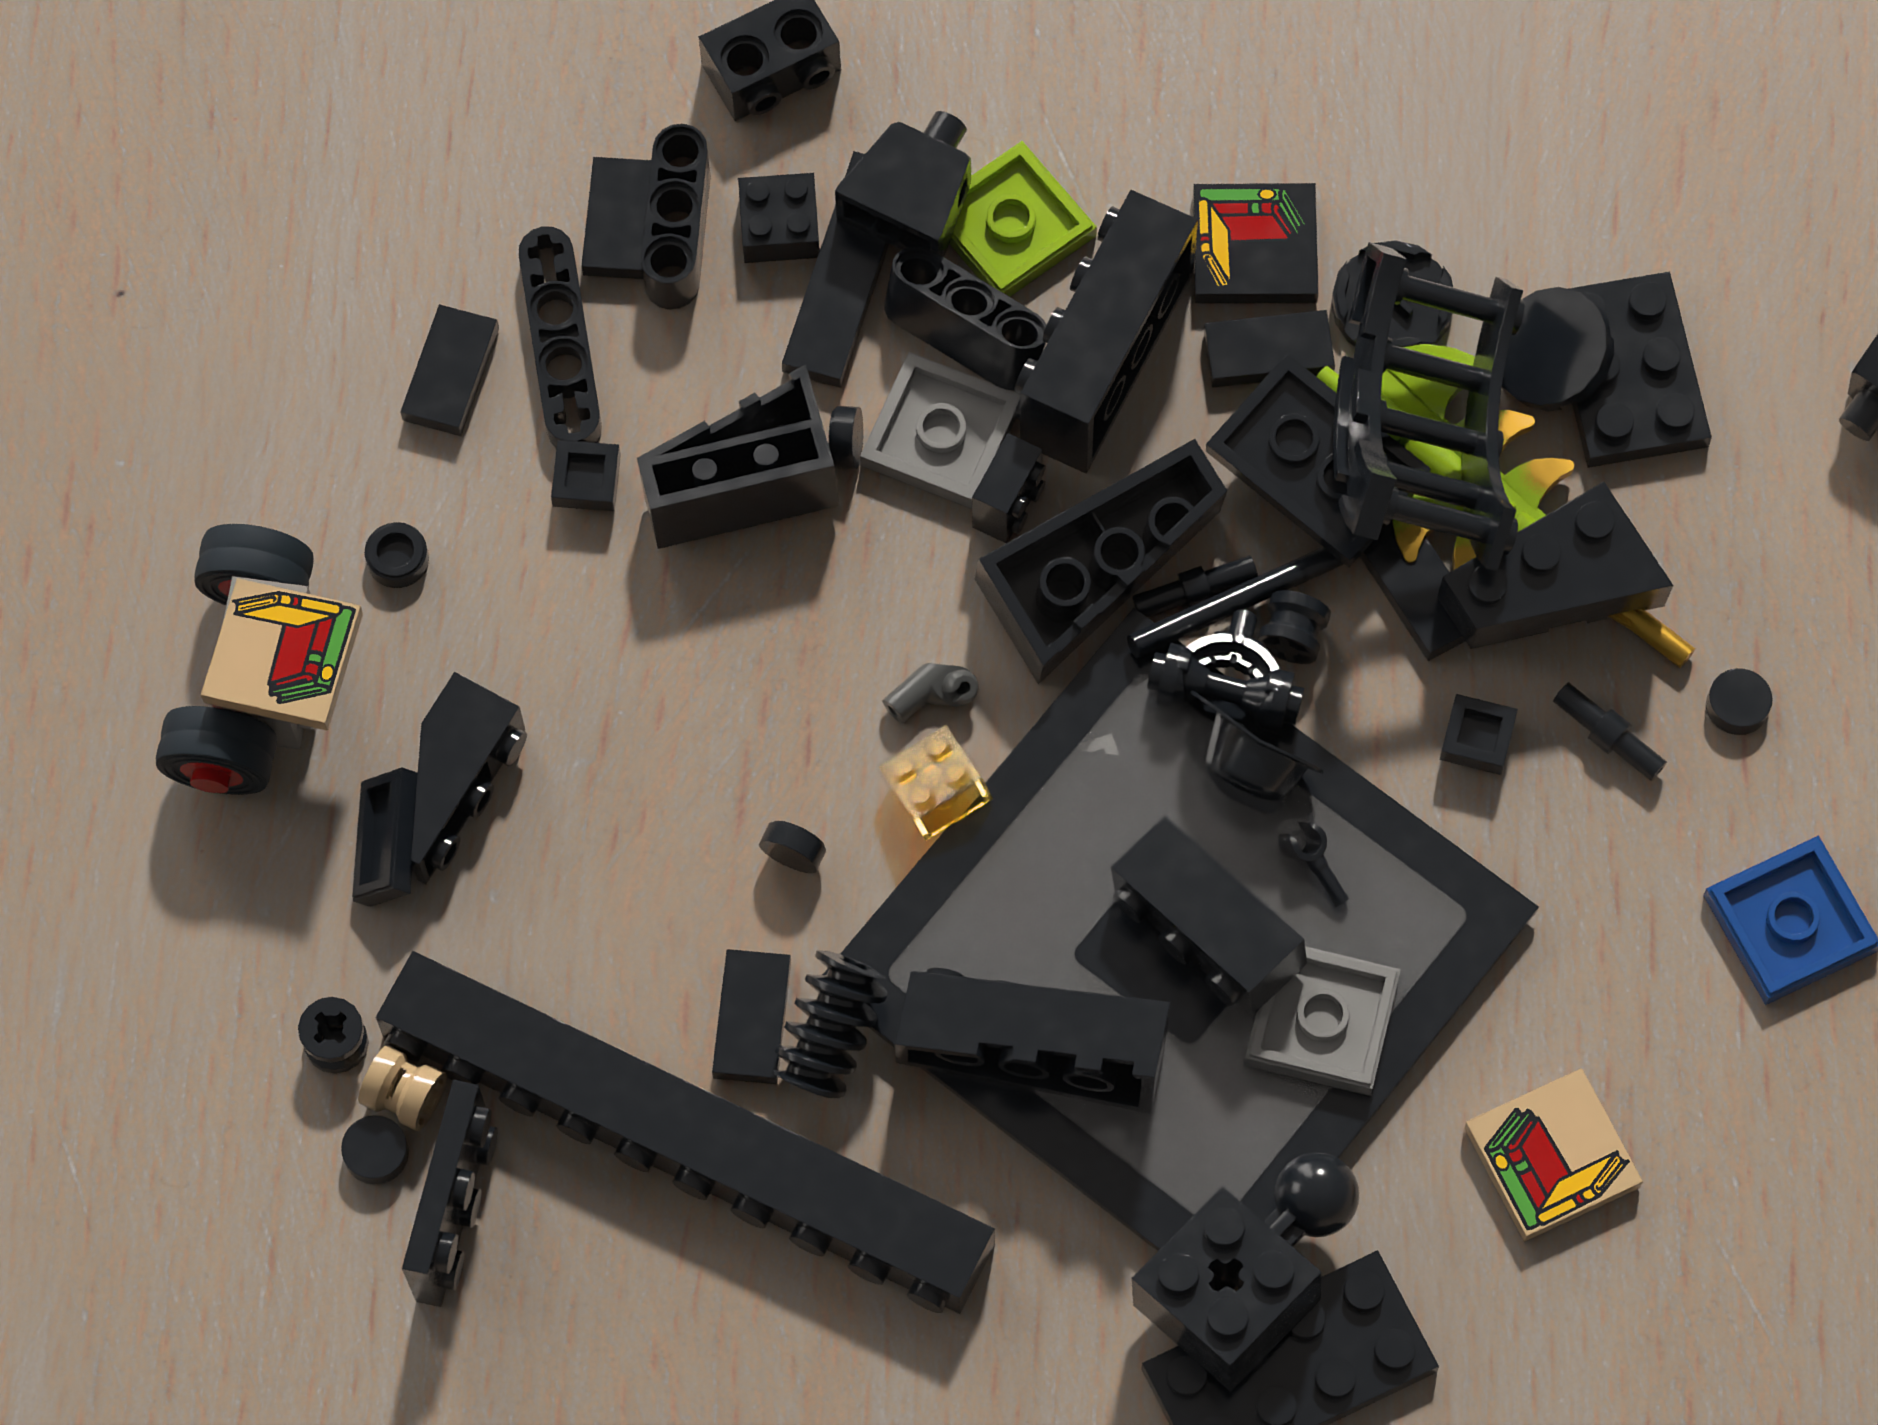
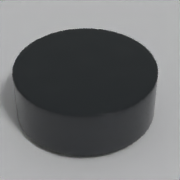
[828,406,863,469]
[364,522,429,588]
[1706,668,1773,735]
[759,821,826,873]
[341,1115,409,1184]

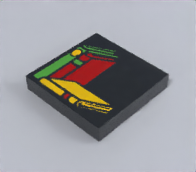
[1193,183,1319,303]

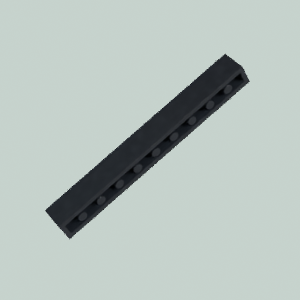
[375,951,995,1314]

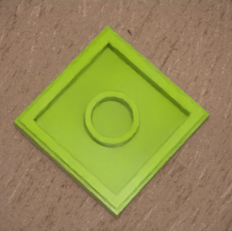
[949,141,1097,297]

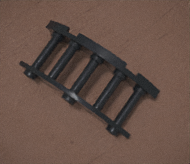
[1333,242,1525,571]

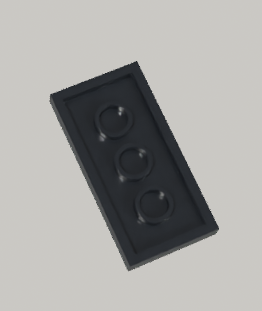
[1141,1250,1439,1425]

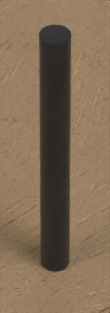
[1127,547,1344,658]

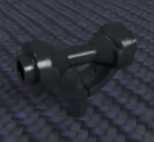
[1147,609,1305,734]

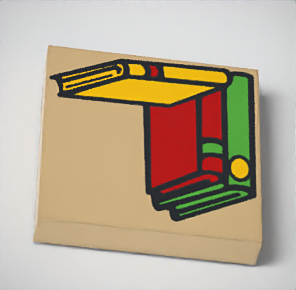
[201,578,363,731]
[1464,1068,1643,1242]

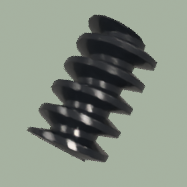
[772,950,888,1099]

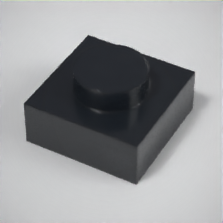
[551,440,621,511]
[1439,694,1518,775]

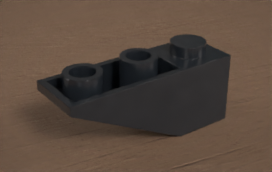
[411,672,527,884]

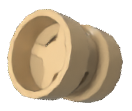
[358,1045,447,1131]

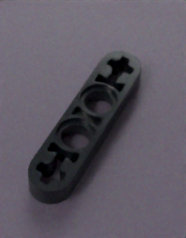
[519,226,602,448]

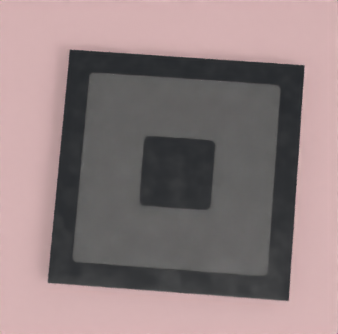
[822,608,1539,1292]

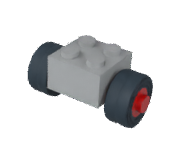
[156,524,314,795]

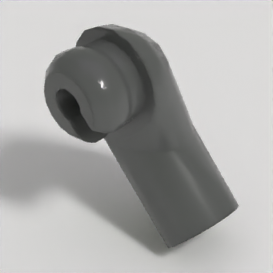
[882,663,979,724]

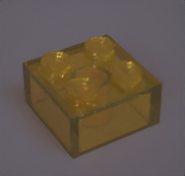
[879,725,993,841]

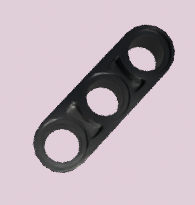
[641,123,711,310]
[884,247,1046,391]

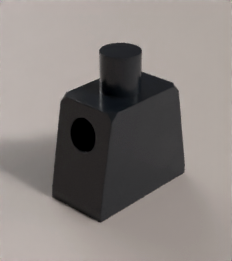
[835,111,971,257]

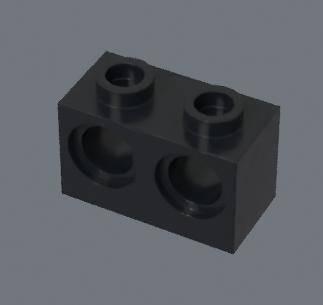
[698,0,841,121]

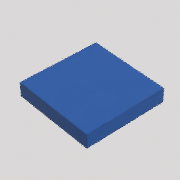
[1703,835,1878,1005]

